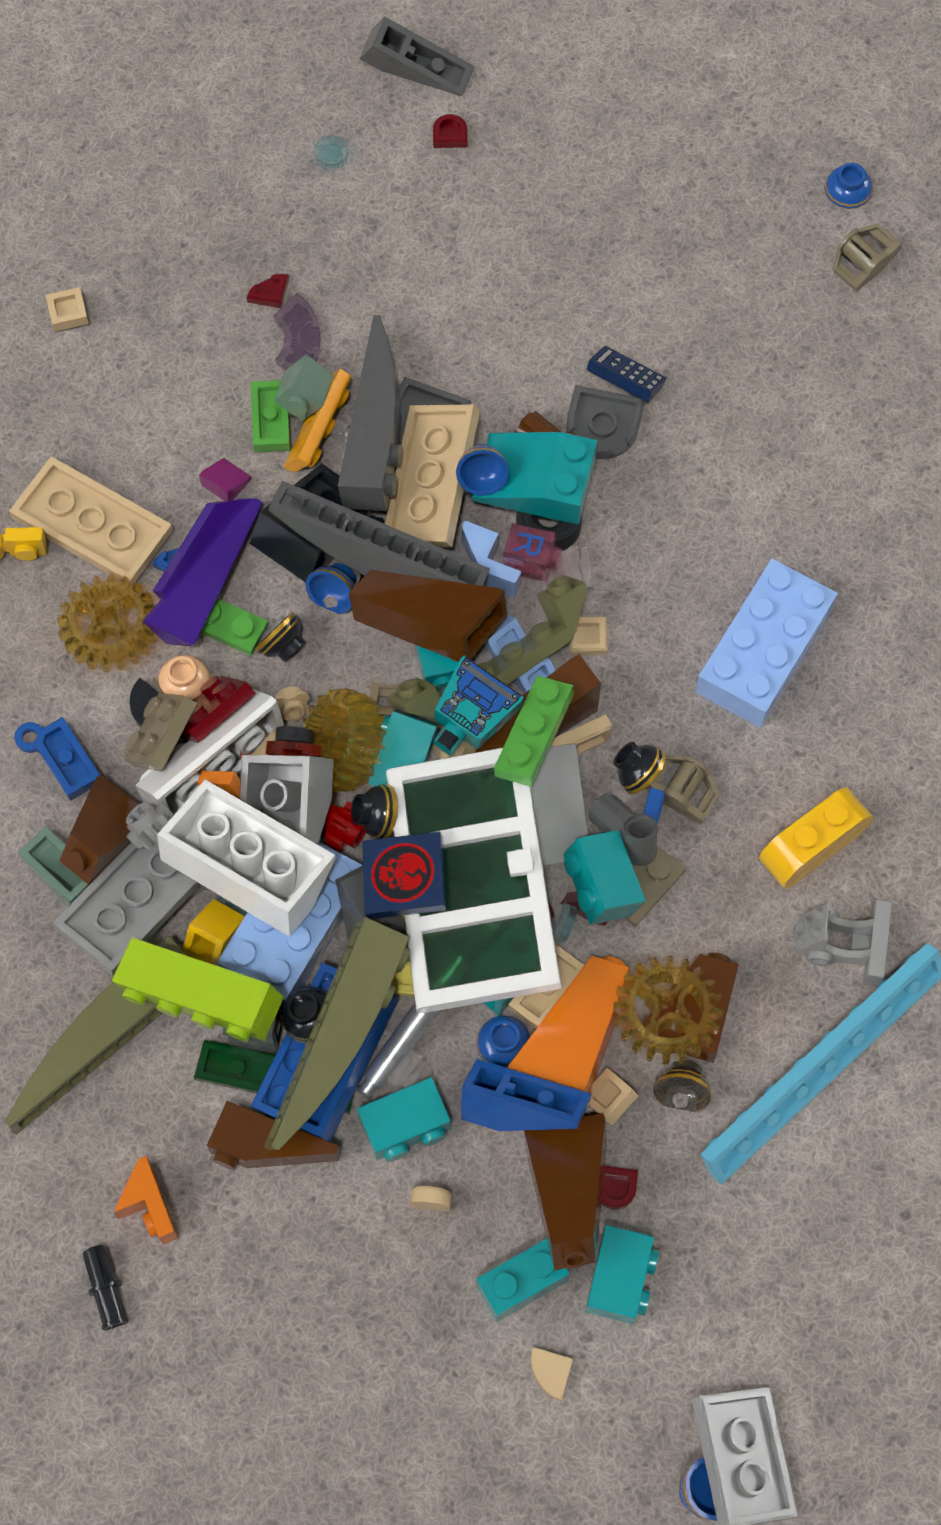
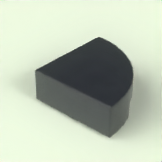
[129,678,158,728]

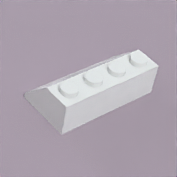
[135,689,284,815]
[157,780,335,937]

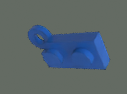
[14,717,100,801]

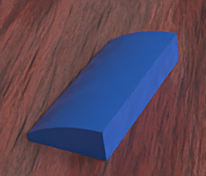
[251,963,398,1142]

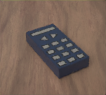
[586,345,666,402]

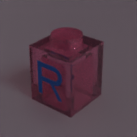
[502,524,561,582]

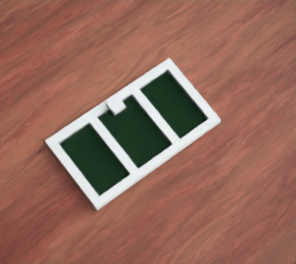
[386,748,562,1013]

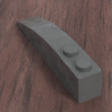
[338,315,402,511]
[268,481,490,586]

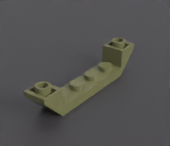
[387,576,587,718]

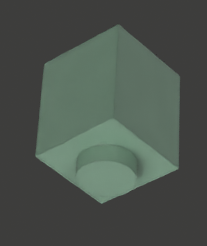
[274,354,334,421]

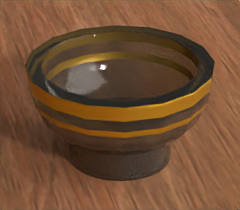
[653,1059,711,1112]

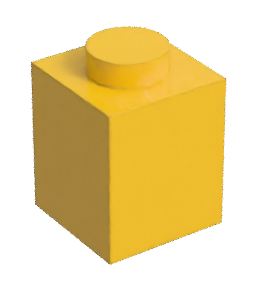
[182,899,245,966]

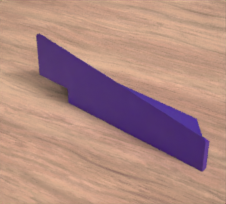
[143,498,262,646]

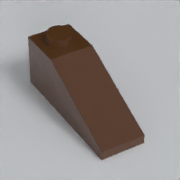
[207,1101,341,1170]

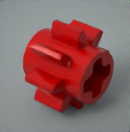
[322,801,366,852]

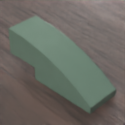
[17,826,90,907]

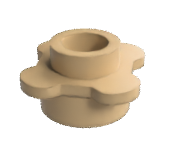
[274,687,312,721]

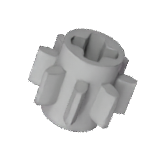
[126,802,174,850]

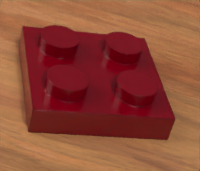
[180,675,256,743]

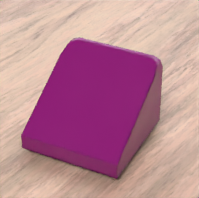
[199,458,252,501]

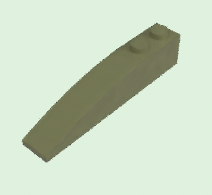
[264,918,410,1150]
[5,936,187,1135]

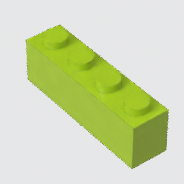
[112,937,284,1042]

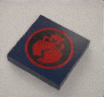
[362,832,446,919]

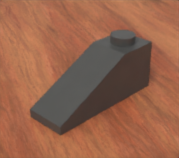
[359,17,473,96]

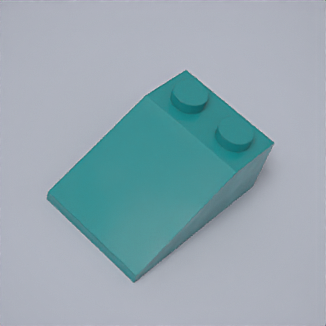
[471,432,597,525]

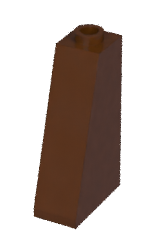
[349,570,507,662]
[470,654,601,781]
[524,1114,607,1270]

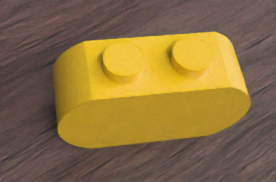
[758,787,874,889]

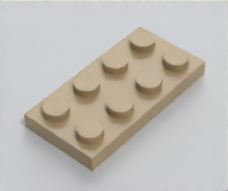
[385,404,480,547]
[9,456,173,587]

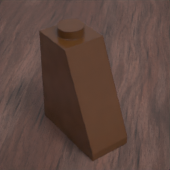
[60,775,139,885]
[636,953,739,1063]

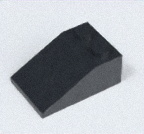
[249,463,374,582]

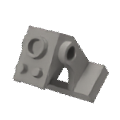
[794,900,892,987]

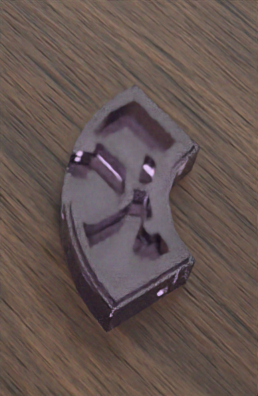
[273,293,321,371]

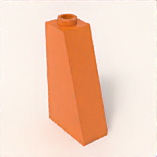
[508,956,631,1093]

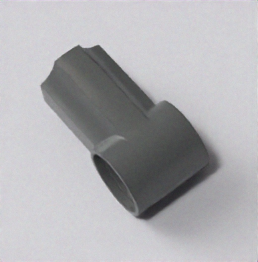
[588,793,658,866]

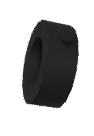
[275,726,315,747]

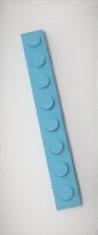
[700,943,941,1185]

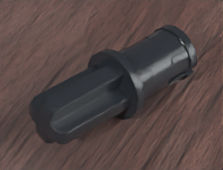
[83,1245,129,1331]

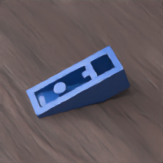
[461,1059,591,1131]

